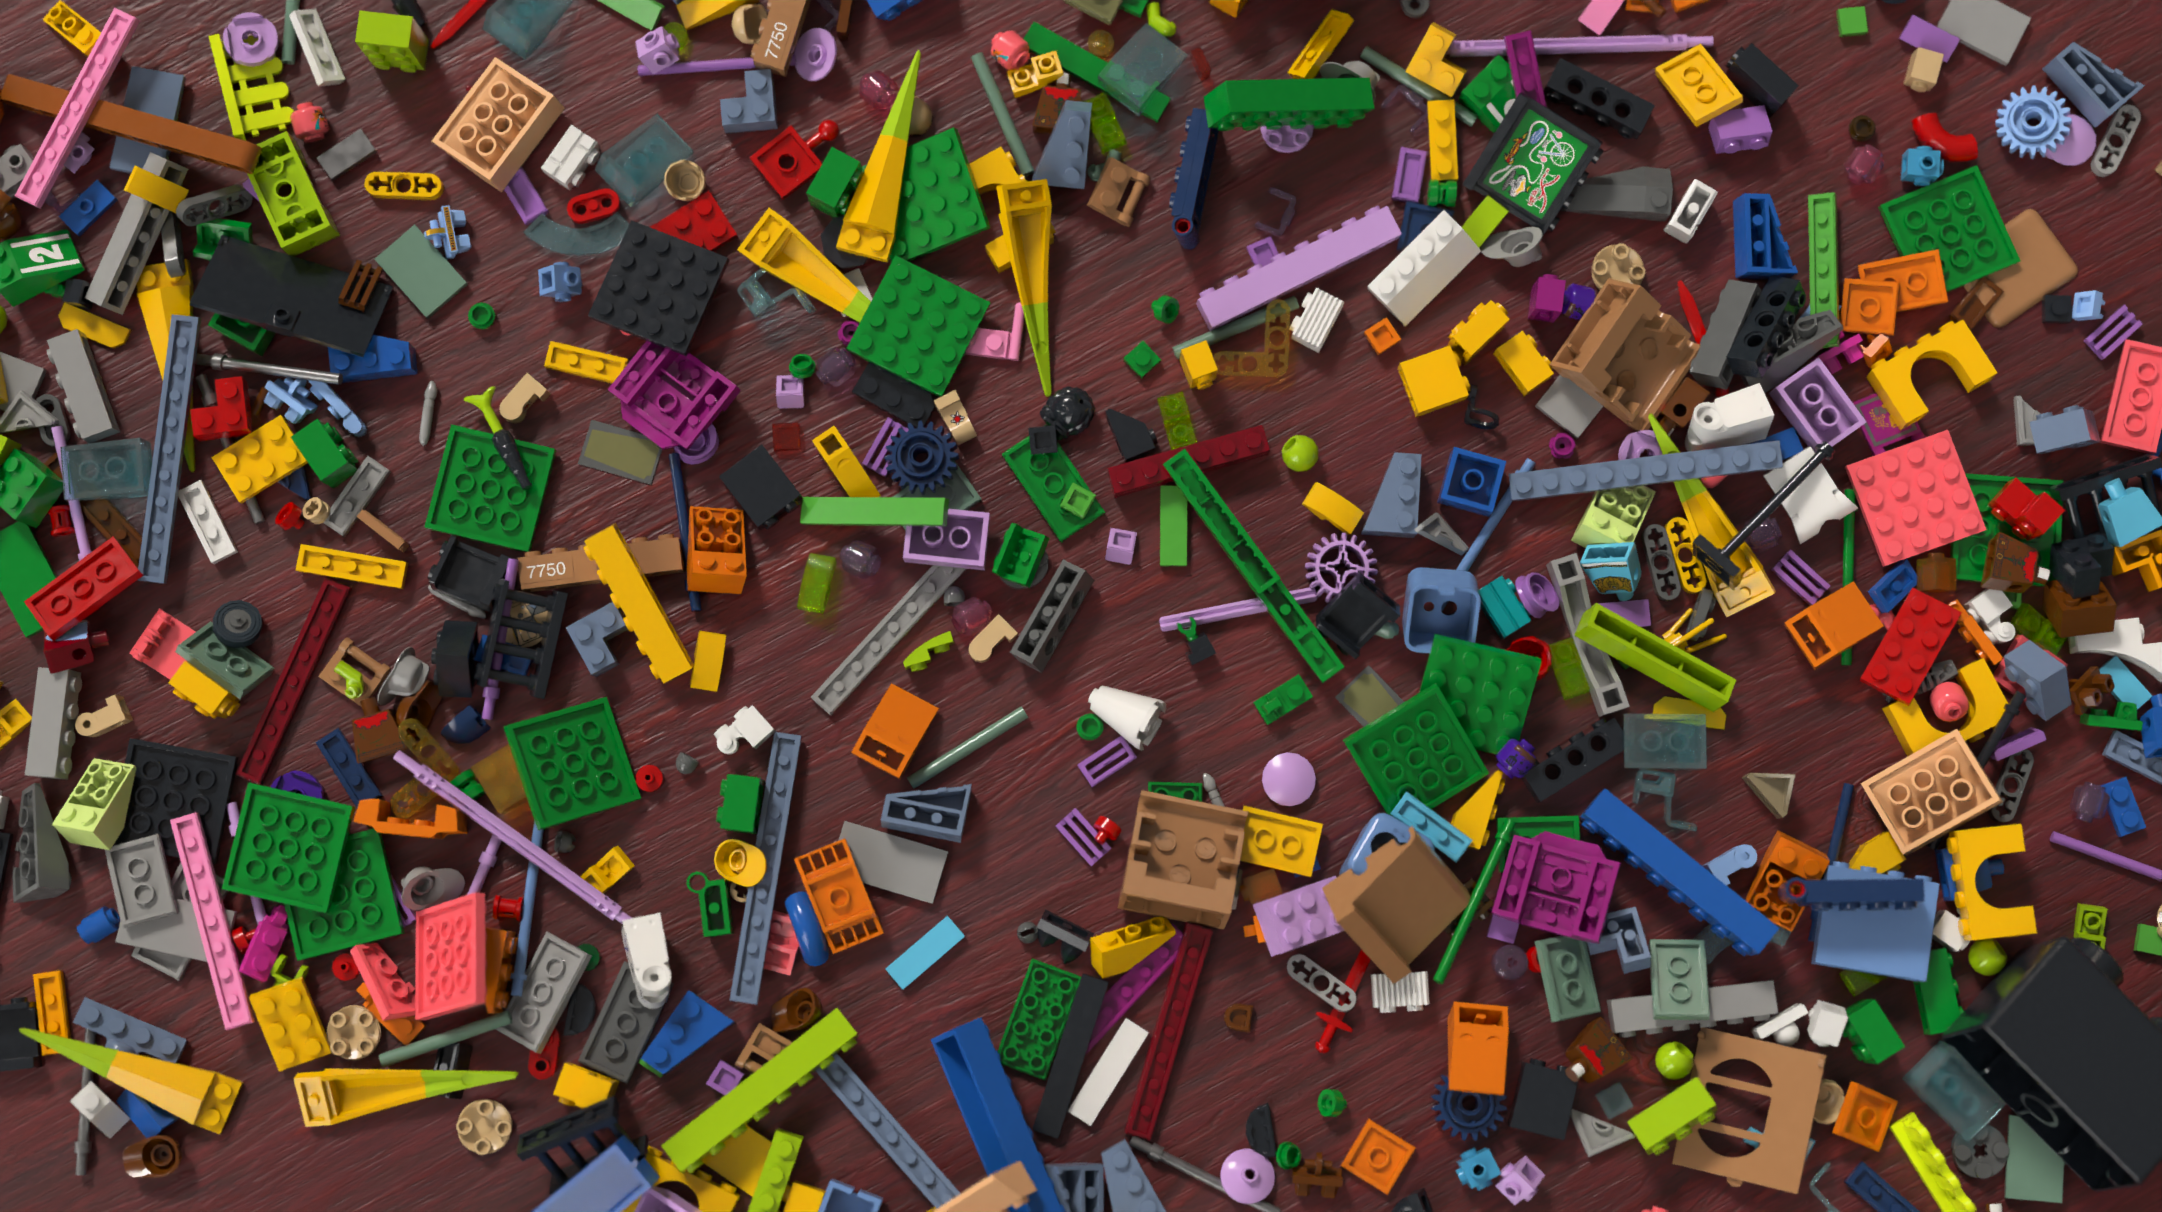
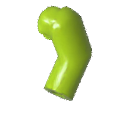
[1147,3,1176,37]
[334,660,364,699]

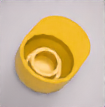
[714,839,767,887]

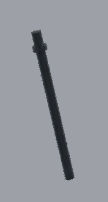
[1926,691,2026,851]

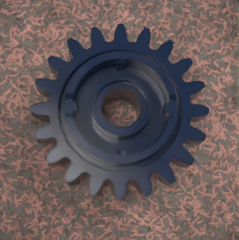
[884,420,959,495]
[1431,1075,1507,1141]

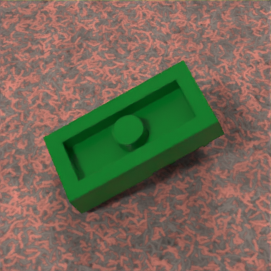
[1253,674,1313,725]
[2080,702,2143,731]

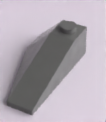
[1560,167,1673,222]
[1739,310,1844,393]
[12,783,71,903]

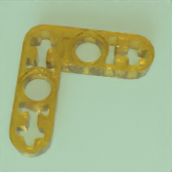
[1213,299,1290,377]
[390,718,459,818]

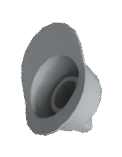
[1320,61,1380,102]
[1481,227,1542,267]
[378,647,430,705]
[401,866,465,910]

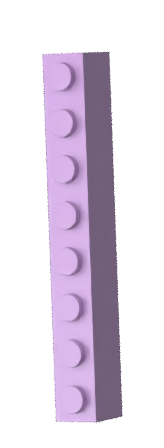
[1196,206,1402,331]

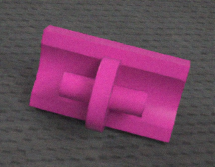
[1811,331,1864,374]

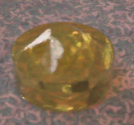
[1088,30,1114,58]

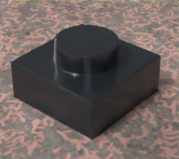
[2042,295,2072,324]
[1028,425,1058,455]

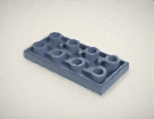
[110,66,186,173]

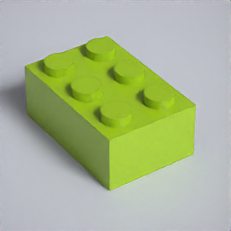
[355,11,429,73]
[1627,1077,1717,1156]

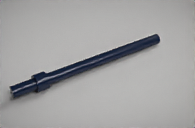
[669,453,702,612]
[1808,783,1854,942]

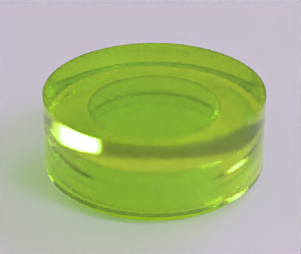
[663,22,688,50]

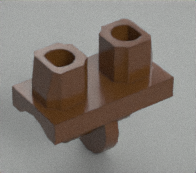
[2068,666,2115,715]
[1292,1152,1343,1198]

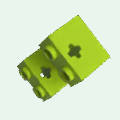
[247,131,340,256]

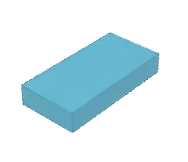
[2099,656,2152,709]

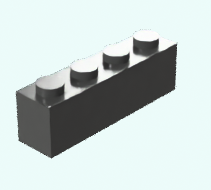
[1690,279,1762,389]

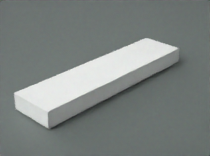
[1068,1018,1149,1126]

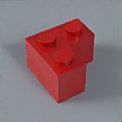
[190,376,253,441]
[1987,478,2065,541]

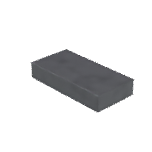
[317,129,377,181]

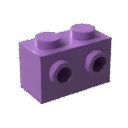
[1708,105,1773,154]

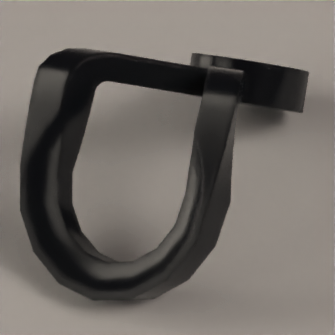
[1464,384,1500,429]

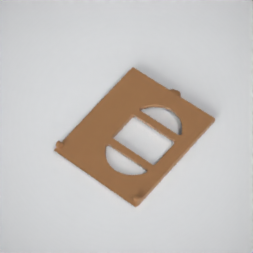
[1672,1028,1826,1194]

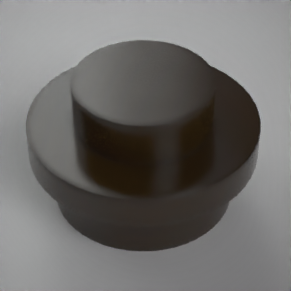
[1848,115,1876,142]

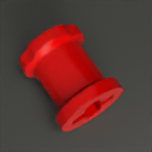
[47,505,75,537]
[493,895,524,921]

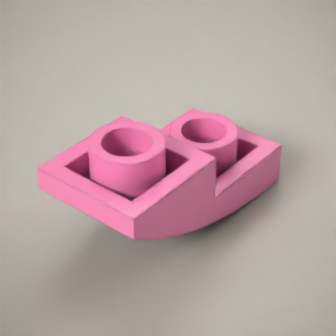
[1578,0,1624,35]

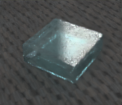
[1595,1082,1633,1119]

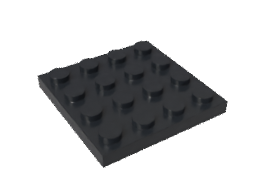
[588,220,729,356]
[113,738,239,864]

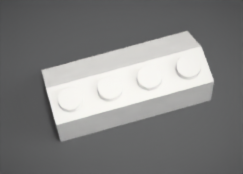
[1368,210,1481,327]

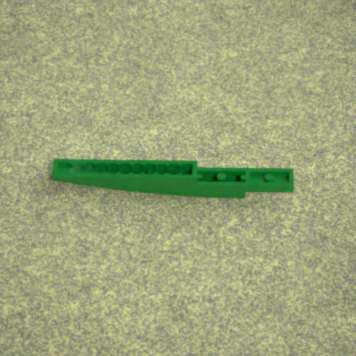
[1163,448,1344,683]

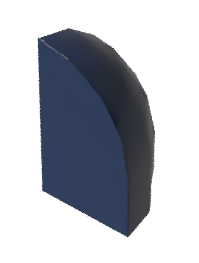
[441,705,491,744]

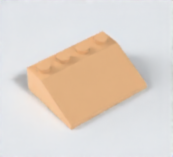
[432,57,565,192]
[1861,729,2003,856]

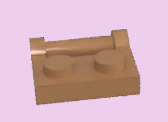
[1087,157,1151,227]
[318,637,391,706]
[735,1023,793,1073]

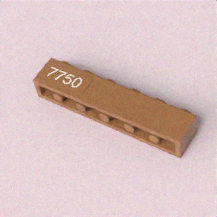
[751,0,811,77]
[518,534,685,593]

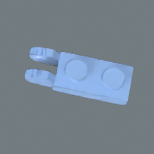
[308,380,367,437]

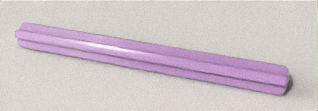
[1159,587,1317,632]

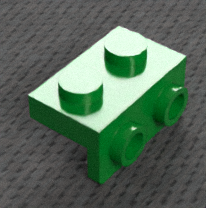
[193,218,253,260]
[992,523,1050,588]

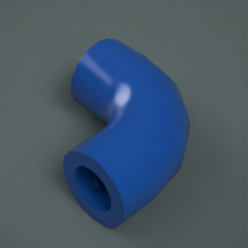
[785,892,830,966]

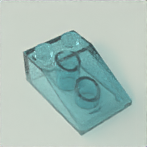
[483,0,574,60]
[1098,23,1188,116]
[595,114,694,207]
[60,438,152,501]
[1623,714,1707,770]
[1902,1040,2006,1142]

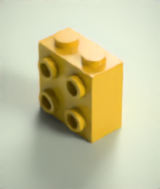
[1446,300,1509,365]
[1398,346,1471,417]
[168,661,240,719]

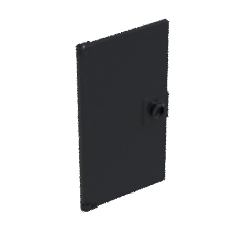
[190,235,394,357]

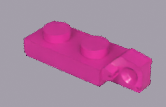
[239,905,288,982]

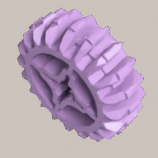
[1305,533,1378,603]

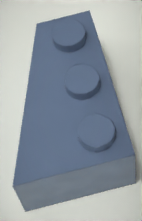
[2042,42,2145,128]
[1032,100,1092,189]
[1360,452,1422,538]
[881,784,972,843]
[1101,1139,1166,1212]
[1043,1162,1103,1212]

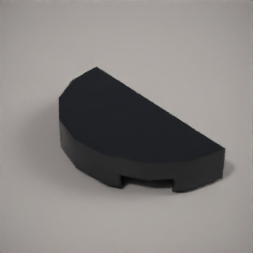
[563,983,596,1036]
[1245,1102,1276,1157]

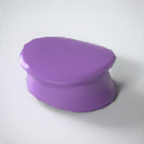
[674,424,719,465]
[1515,572,1559,618]

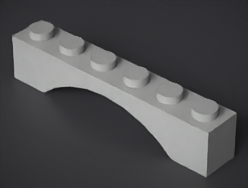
[1546,553,1629,717]

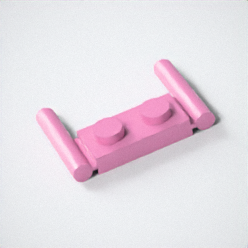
[965,302,1025,361]

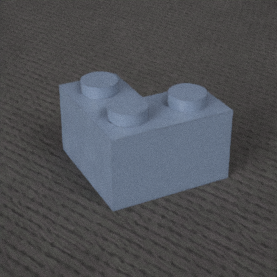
[720,69,778,133]
[2029,405,2100,454]
[566,602,628,677]
[2004,640,2072,721]
[1586,907,1651,974]

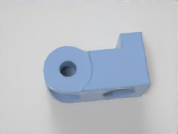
[1703,844,1757,885]

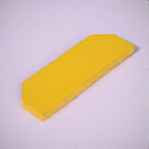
[58,302,131,348]
[1652,696,1726,730]

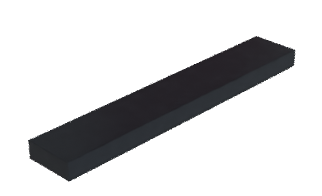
[1032,973,1109,1138]

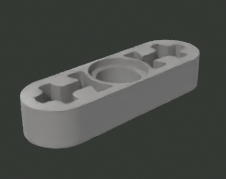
[2091,105,2141,177]
[1287,954,1356,1012]

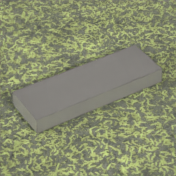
[323,456,391,537]

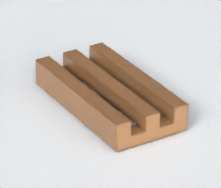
[357,509,410,553]

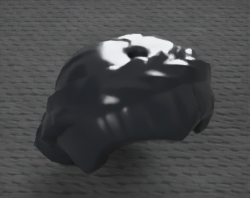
[1040,387,1095,440]

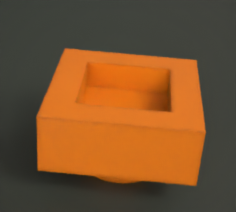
[1363,317,1401,355]

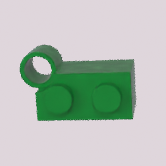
[686,872,734,937]

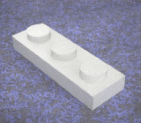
[289,9,345,86]
[178,480,238,564]

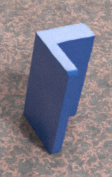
[117,1089,179,1138]

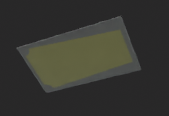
[578,419,662,485]
[1335,665,1404,727]

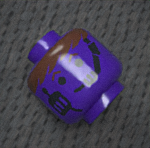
[1562,284,1596,320]
[1496,738,1537,779]

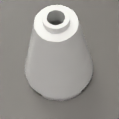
[1088,686,1166,751]

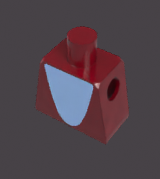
[44,620,110,674]

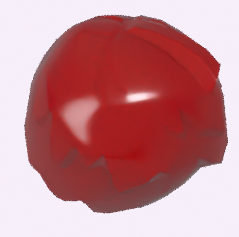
[1506,636,1552,681]

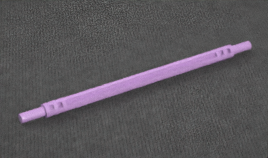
[1447,34,1713,57]
[393,750,632,924]

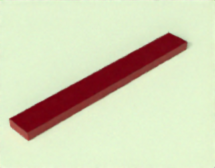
[235,577,352,785]
[1124,922,1214,1141]

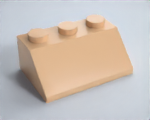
[933,1161,1036,1212]

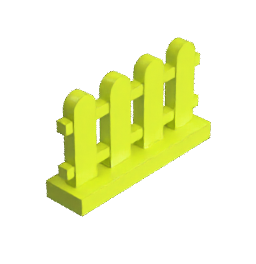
[209,34,294,141]
[1889,1112,1976,1212]

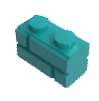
[1479,576,1531,640]

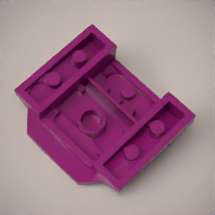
[607,341,741,450]
[1492,831,1621,944]

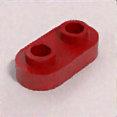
[567,188,621,224]
[528,1027,561,1080]

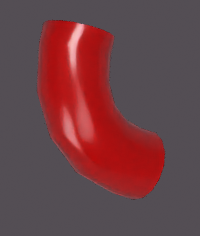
[1911,113,1978,162]

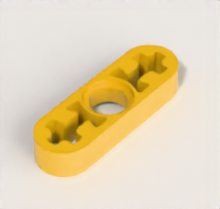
[364,172,444,200]
[1664,517,1707,594]

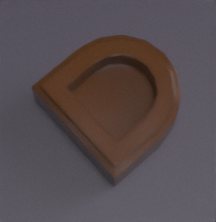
[1224,1004,1253,1033]

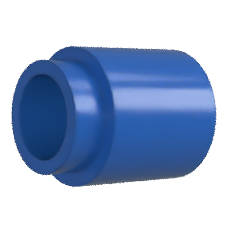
[77,906,121,944]

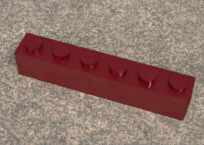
[1107,424,1270,498]

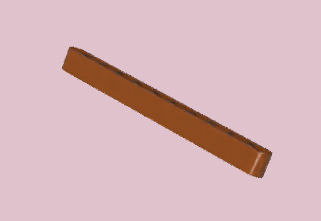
[0,74,262,174]

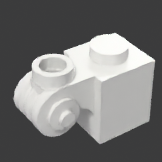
[1964,589,2015,645]
[714,705,776,755]
[1932,908,1971,952]
[1807,1000,1848,1047]

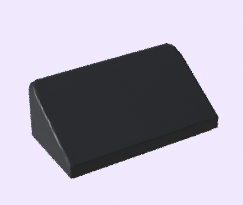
[433,1042,473,1099]

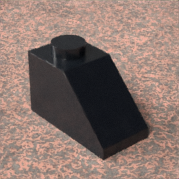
[1105,409,1158,463]

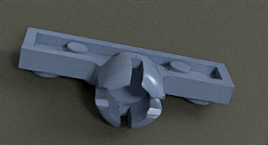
[73,997,188,1063]

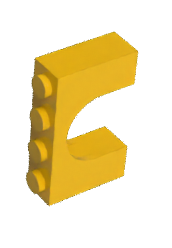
[969,147,1056,273]
[1866,320,1997,431]
[1882,658,2008,757]
[1947,824,2037,941]
[621,1146,741,1212]

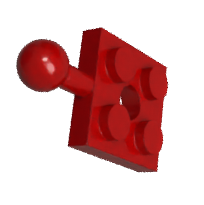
[749,120,839,200]

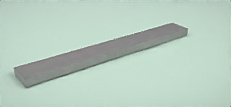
[811,565,966,716]

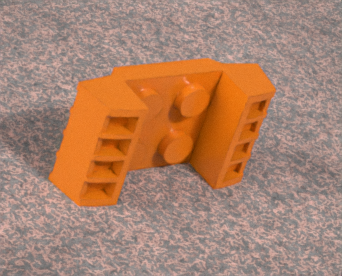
[353,799,468,839]
[794,838,884,954]

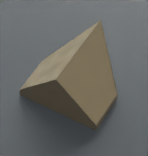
[1742,773,1795,819]

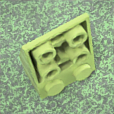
[1571,485,1656,548]
[52,758,136,850]

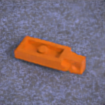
[1948,599,2003,666]
[356,982,427,1045]

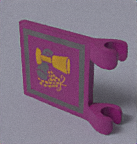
[1853,393,1926,456]

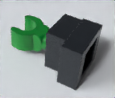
[45,279,93,310]
[1176,616,1216,665]

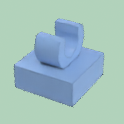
[2072,290,2105,321]

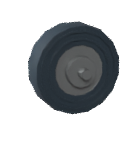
[213,600,262,648]

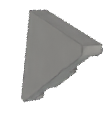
[0,391,60,433]
[2013,396,2041,446]
[1415,513,1469,556]
[1570,1109,1635,1157]

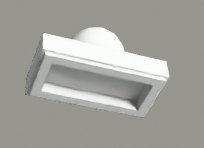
[1751,1004,1808,1047]

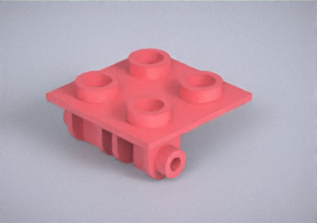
[129,608,196,680]

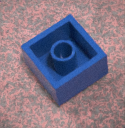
[1437,447,1506,517]

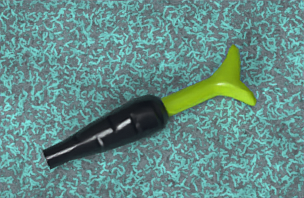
[464,386,532,490]

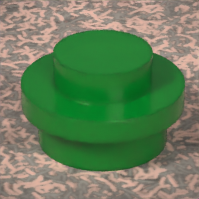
[468,302,495,329]
[789,354,816,378]
[1076,713,1103,741]
[1276,1141,1301,1169]

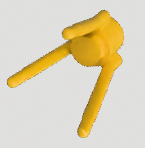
[1662,608,1727,653]

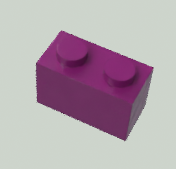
[1528,274,1566,323]

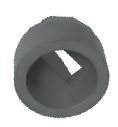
[944,586,965,606]
[676,752,699,774]
[554,830,576,853]
[1017,922,1038,944]

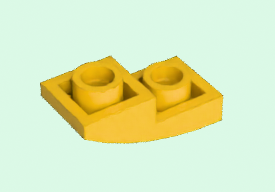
[1007,51,1064,98]
[124,166,189,213]
[1302,482,1364,535]
[690,630,726,692]

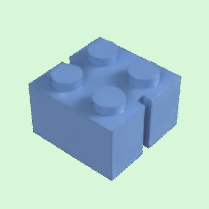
[818,1178,883,1212]

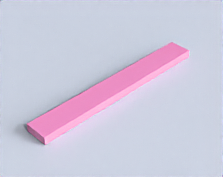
[15,8,140,209]
[170,812,255,1030]

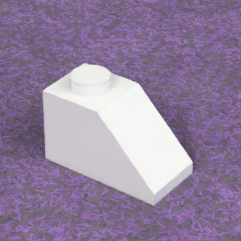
[70,1081,130,1138]

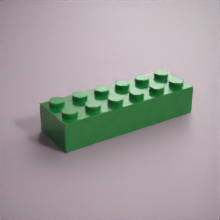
[1204,78,1374,131]

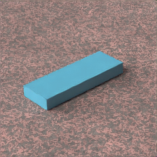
[1390,792,1473,863]
[886,916,965,989]

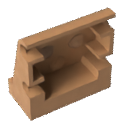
[1549,278,1700,431]
[1118,790,1248,930]
[1322,826,1470,984]

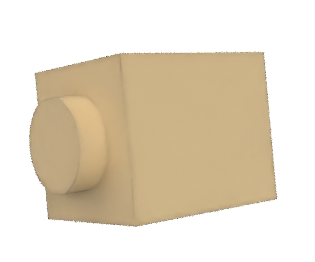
[1904,47,1944,92]

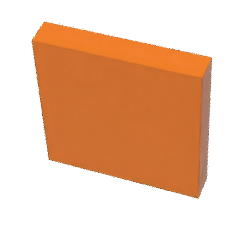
[1840,278,1899,336]
[1832,1081,1898,1152]
[1340,1119,1416,1195]

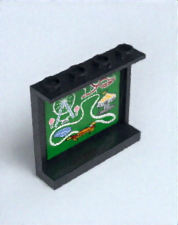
[1462,92,1604,235]

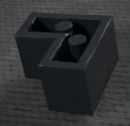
[2049,534,2114,599]
[431,620,479,698]

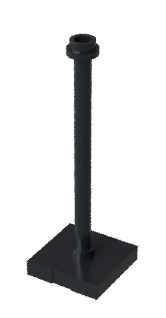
[1693,441,1835,590]

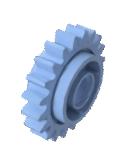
[1995,86,2072,159]

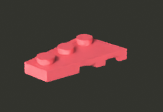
[350,942,415,1020]

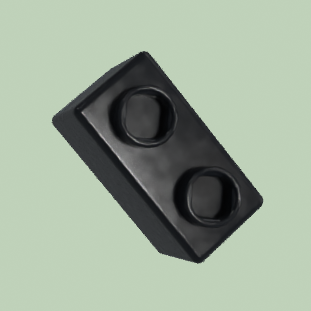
[1942,936,2162,1192]

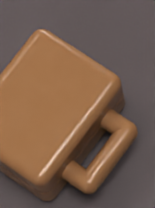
[1964,209,2078,328]

